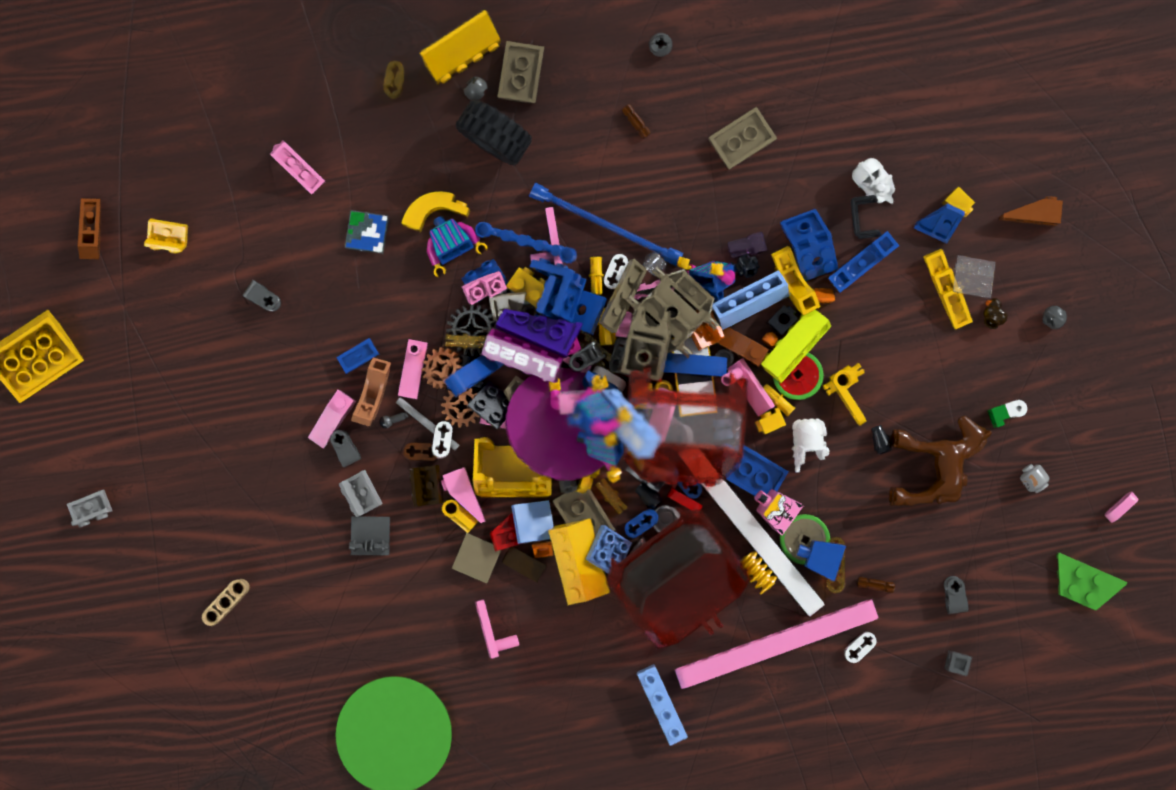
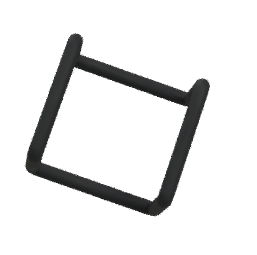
[851,195,882,239]

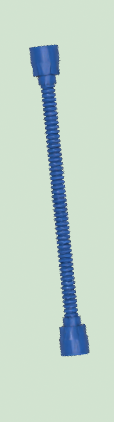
[529,183,684,267]

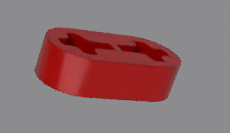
[667,488,703,514]

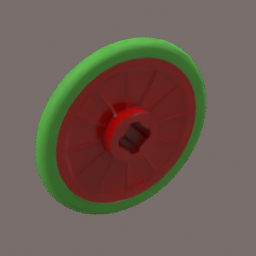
[773,353,824,400]

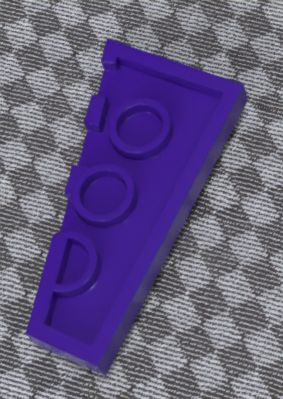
[496,309,582,358]

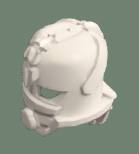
[852,158,895,204]
[792,418,829,472]

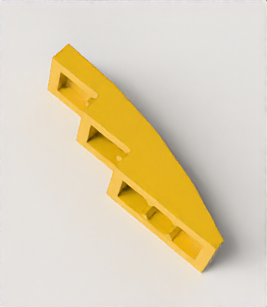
[923,249,973,329]

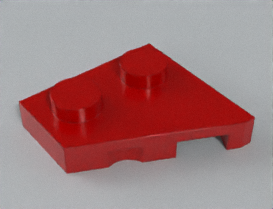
[490,513,523,552]

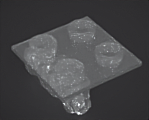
[953,255,996,299]

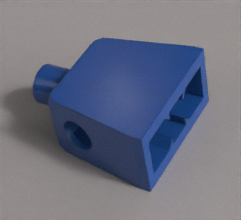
[796,540,846,581]

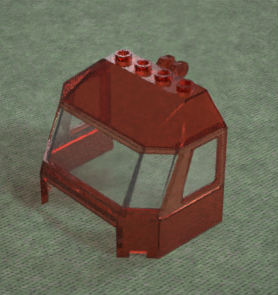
[624,367,748,489]

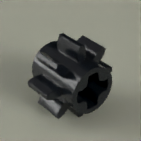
[735,254,760,278]

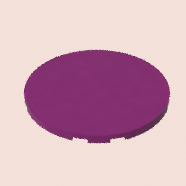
[505,368,605,481]

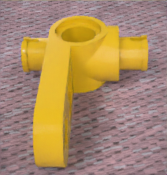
[822,363,867,426]

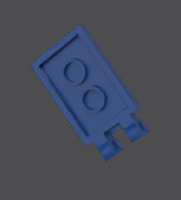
[710,440,789,496]

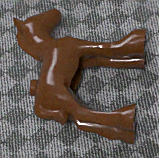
[889,415,992,506]

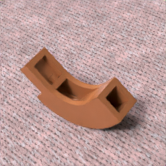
[352,357,391,426]

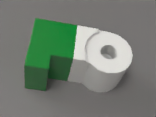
[987,400,1027,428]

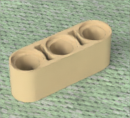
[202,579,249,626]

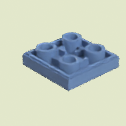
[511,500,554,544]
[585,525,632,577]

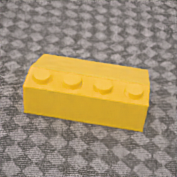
[420,10,501,84]
[0,310,84,403]

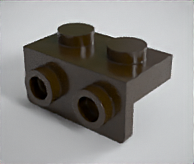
[409,465,443,507]

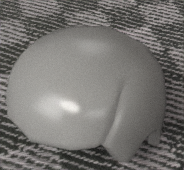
[653,505,681,536]

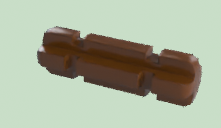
[622,104,651,139]
[857,577,895,593]

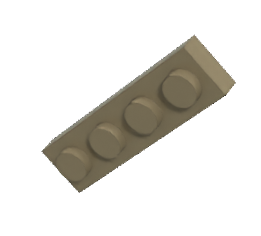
[598,259,647,333]

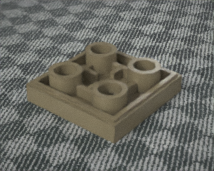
[452,533,501,583]

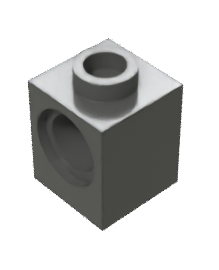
[944,650,972,676]

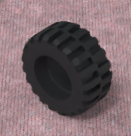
[456,99,532,165]

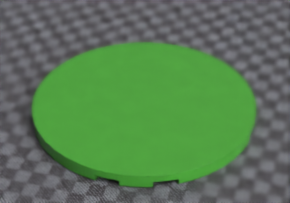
[336,676,452,790]

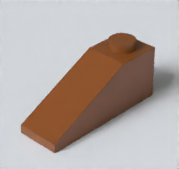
[999,196,1063,226]
[78,198,101,259]
[717,327,769,367]

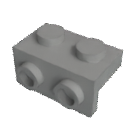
[339,470,383,517]
[67,490,113,528]

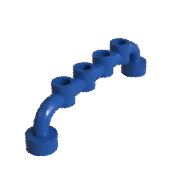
[475,222,577,263]

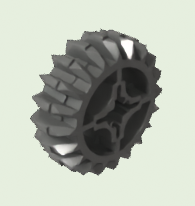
[446,304,498,356]

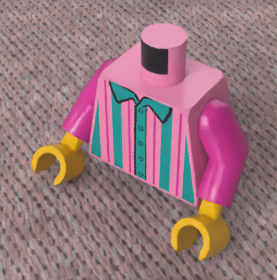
[549,375,608,414]

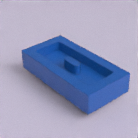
[336,338,380,374]

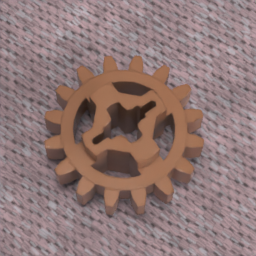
[421,347,463,390]
[441,388,480,428]

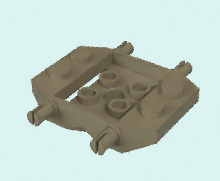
[625,266,720,359]

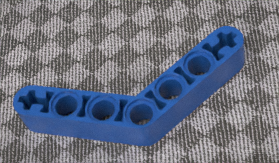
[444,314,539,397]

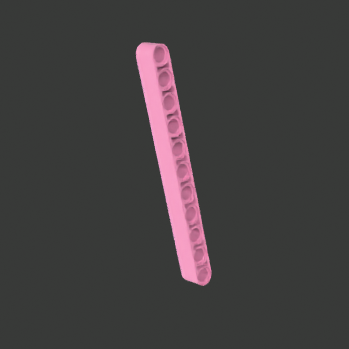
[675,599,879,689]

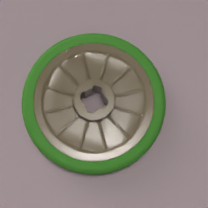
[780,514,830,565]

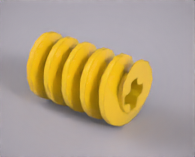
[736,551,777,594]

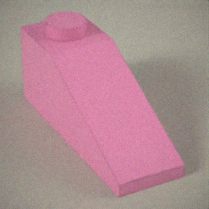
[308,390,356,449]
[441,467,485,523]

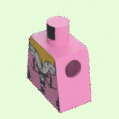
[755,489,804,535]

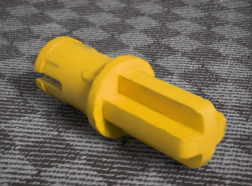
[589,257,604,295]
[763,384,795,417]

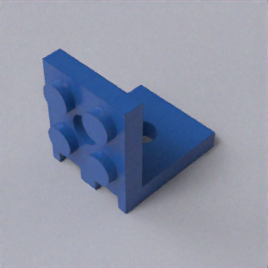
[780,209,839,281]
[530,258,587,323]
[536,275,607,335]

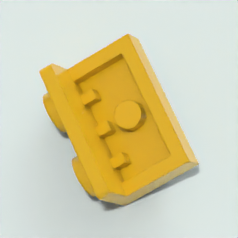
[144,219,188,253]
[506,267,546,308]

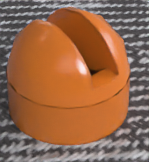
[761,332,778,349]

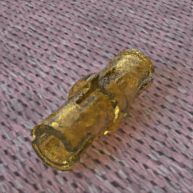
[445,334,486,349]
[595,478,628,515]

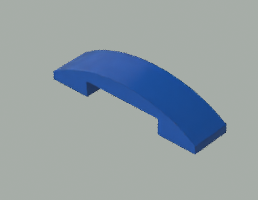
[828,231,899,293]
[663,353,728,377]

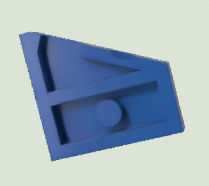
[914,204,965,244]

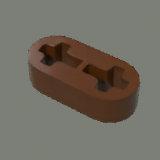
[403,443,440,461]

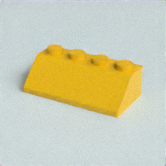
[548,518,610,605]

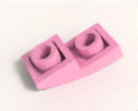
[462,271,507,305]

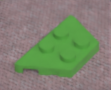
[1056,552,1127,610]

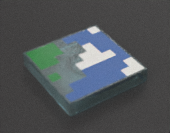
[345,210,389,254]

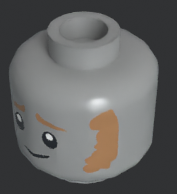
[1020,464,1049,493]

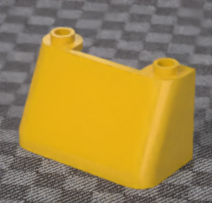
[473,437,552,497]

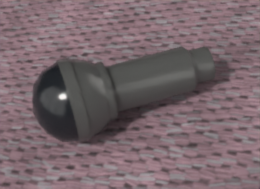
[379,412,408,429]

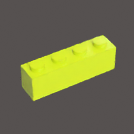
[761,310,831,383]

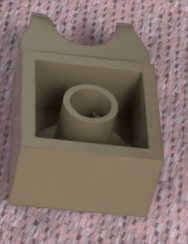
[621,306,672,380]

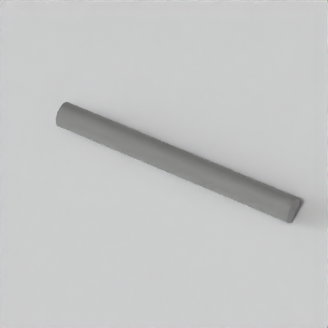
[396,397,460,451]

